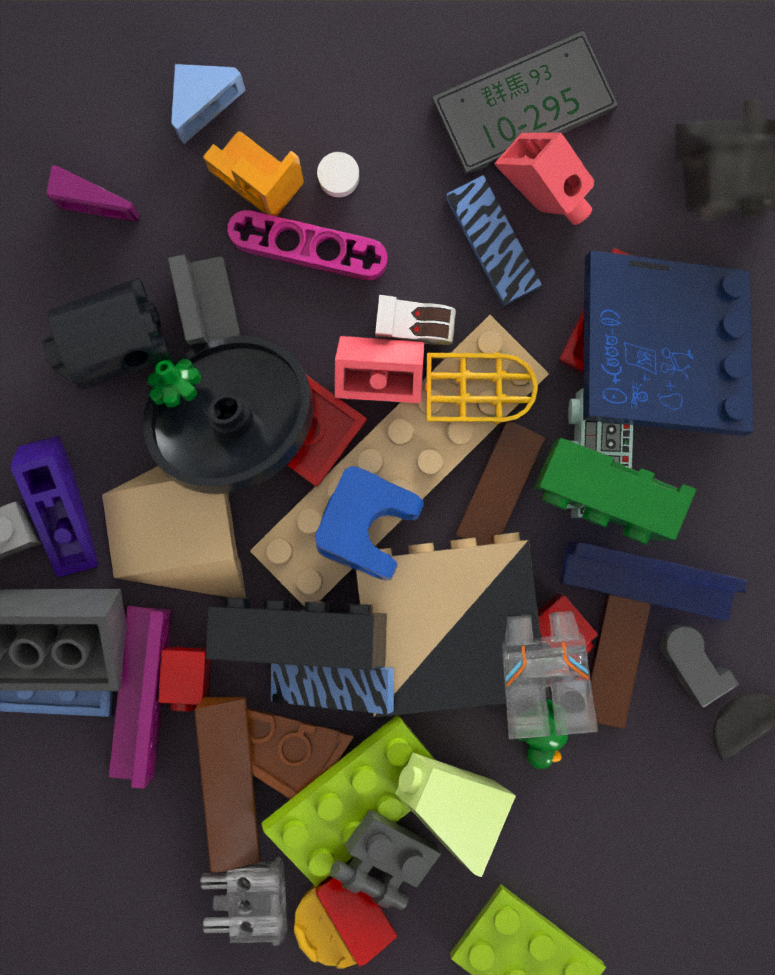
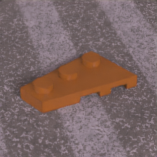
[247,707,354,799]

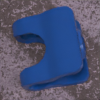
[315,466,424,581]

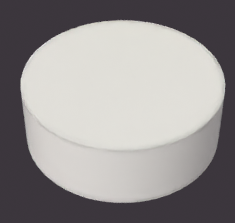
[317,152,359,197]

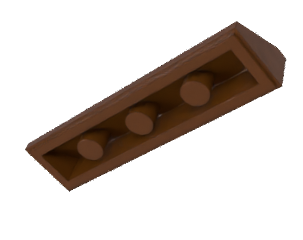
[195,697,261,873]

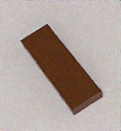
[455,421,546,546]
[580,594,651,729]

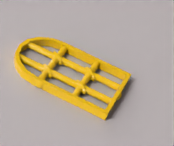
[425,352,538,424]

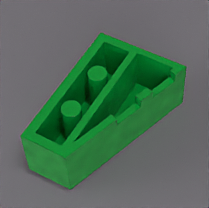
[534,438,697,545]

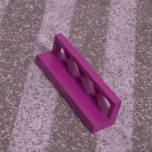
[109,605,173,789]

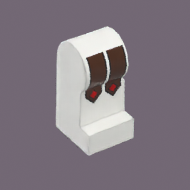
[375,295,456,345]

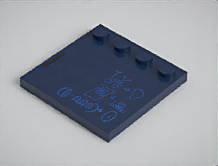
[583,251,753,436]

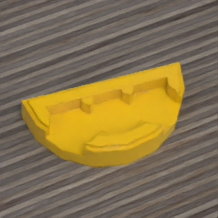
[294,885,357,969]

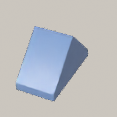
[171,64,246,144]

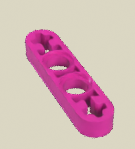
[227,210,388,281]

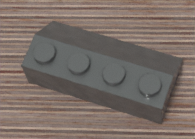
[0,589,127,691]

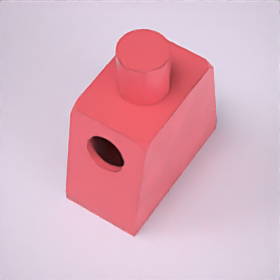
[494,133,594,225]

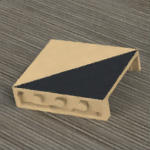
[356,532,549,717]

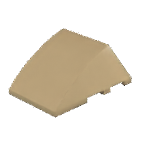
[102,466,246,598]

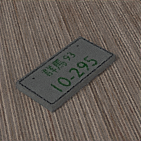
[432,31,618,176]

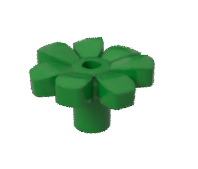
[147,359,201,407]

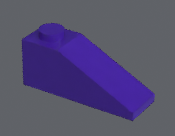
[10,435,99,578]

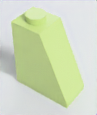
[395,752,516,877]

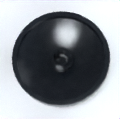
[143,336,314,494]

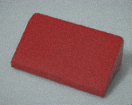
[316,864,397,967]

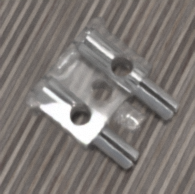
[200,857,287,946]

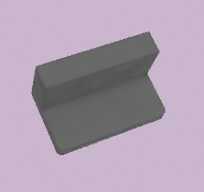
[168,254,241,348]

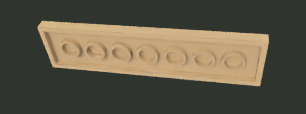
[250,315,549,607]

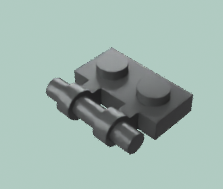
[330,810,441,910]

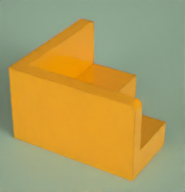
[203,131,304,216]

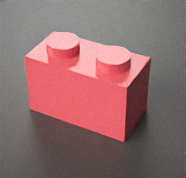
[335,336,425,403]

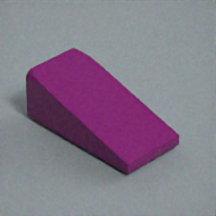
[46,165,140,222]

